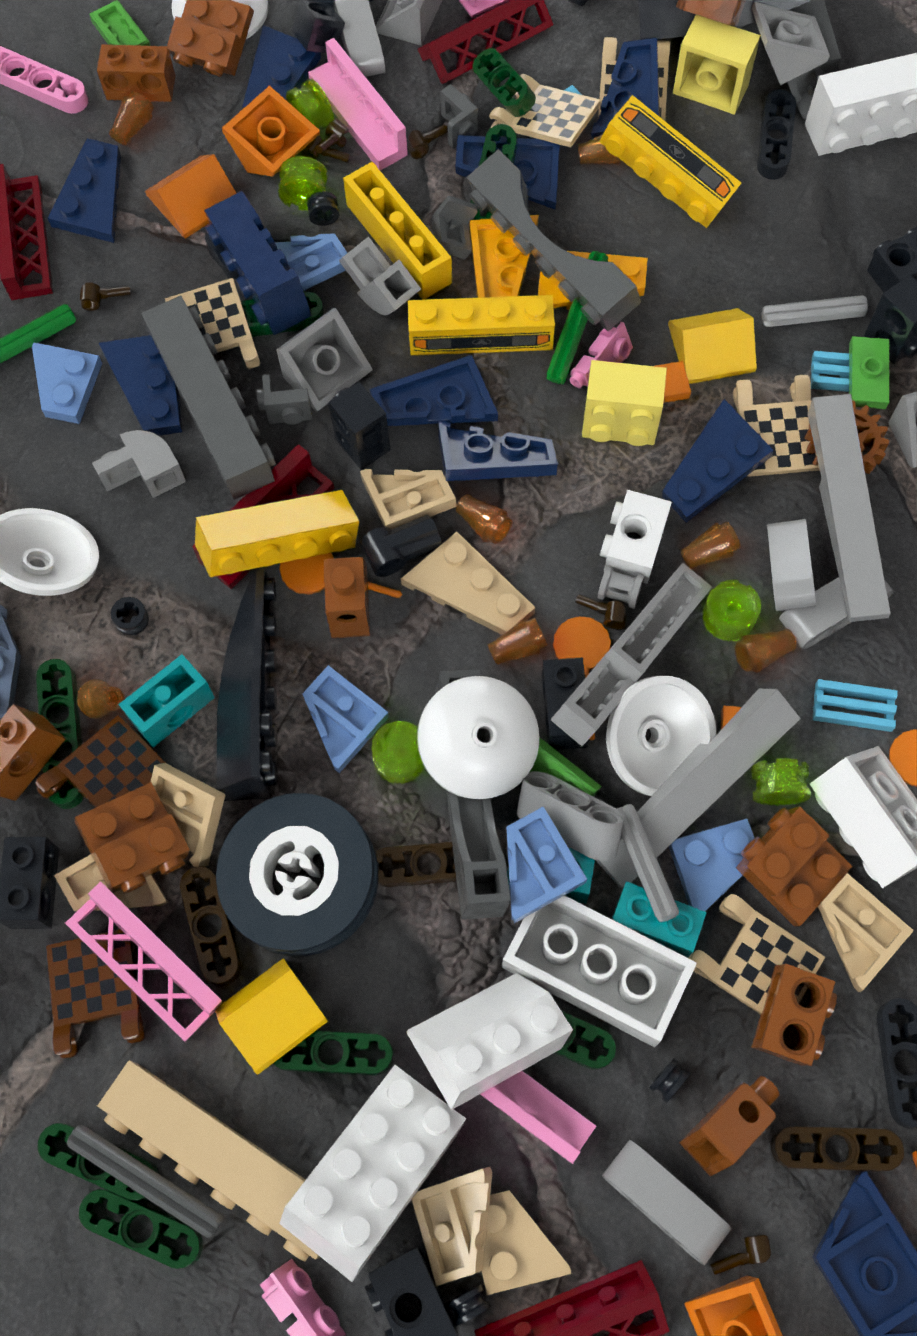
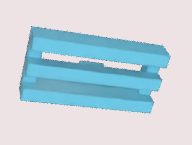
[811,351,849,392]
[812,679,898,732]

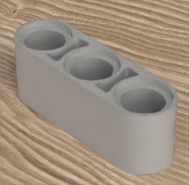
[333,0,385,77]
[767,519,816,611]
[779,577,894,650]
[517,771,625,861]
[602,1140,732,1266]

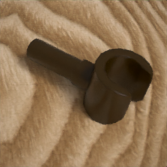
[315,119,349,154]
[407,125,448,159]
[301,136,350,163]
[80,282,131,311]
[575,594,627,630]
[710,1235,771,1275]

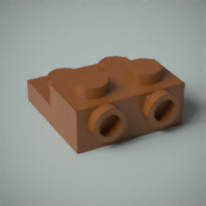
[167,0,254,77]
[75,782,190,894]
[735,806,853,926]

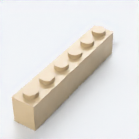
[97,1060,321,1262]

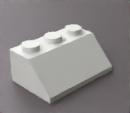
[810,746,917,888]
[407,973,573,1110]

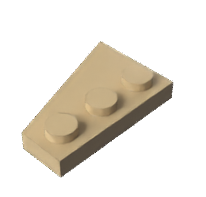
[401,532,535,637]

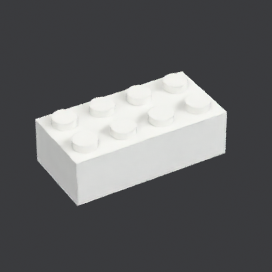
[805,53,917,156]
[502,895,697,1047]
[279,1065,466,1282]

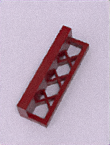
[417,0,554,84]
[0,164,53,301]
[192,444,334,589]
[474,1260,670,1336]

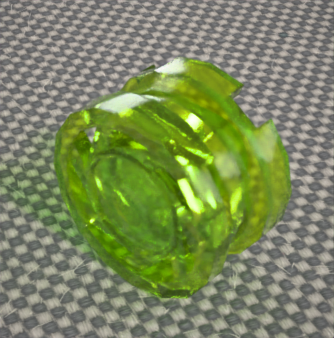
[286,79,334,129]
[278,156,327,211]
[703,580,761,641]
[372,721,425,784]
[751,758,811,805]

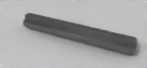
[66,1125,223,1238]

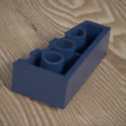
[204,191,312,335]

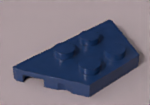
[812,1171,917,1336]

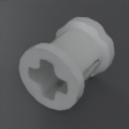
[597,566,644,609]

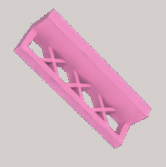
[308,38,408,170]
[65,881,222,1042]
[480,1071,596,1164]

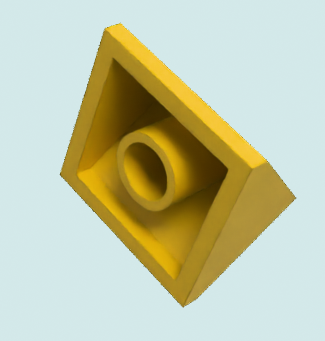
[668,308,757,384]
[215,958,328,1075]

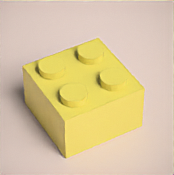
[673,15,761,115]
[582,360,667,446]

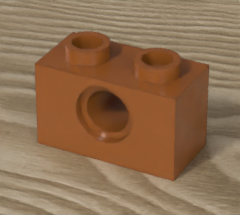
[0,704,65,801]

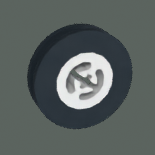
[216,793,379,956]

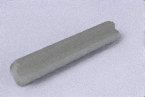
[761,295,868,327]
[617,804,679,922]

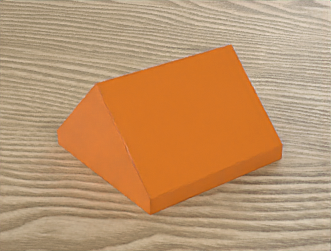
[222,85,320,177]
[145,154,237,239]
[684,1276,783,1336]

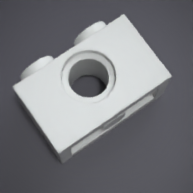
[600,490,672,584]

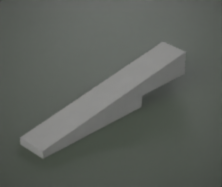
[808,394,891,622]
[551,563,712,746]
[596,688,801,888]

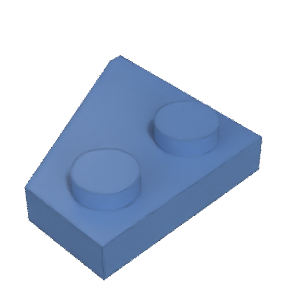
[275,233,347,291]
[32,343,102,424]
[302,665,389,774]
[506,806,587,923]
[669,819,754,912]

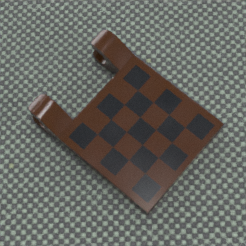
[36,715,166,838]
[46,929,145,1059]

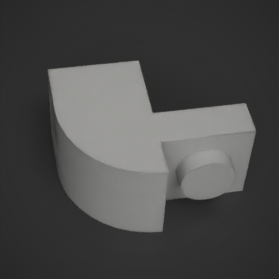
[339,236,421,315]
[92,430,186,498]

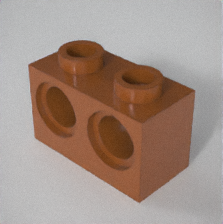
[97,44,176,102]
[751,964,837,1066]

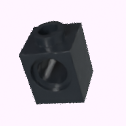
[292,0,345,53]

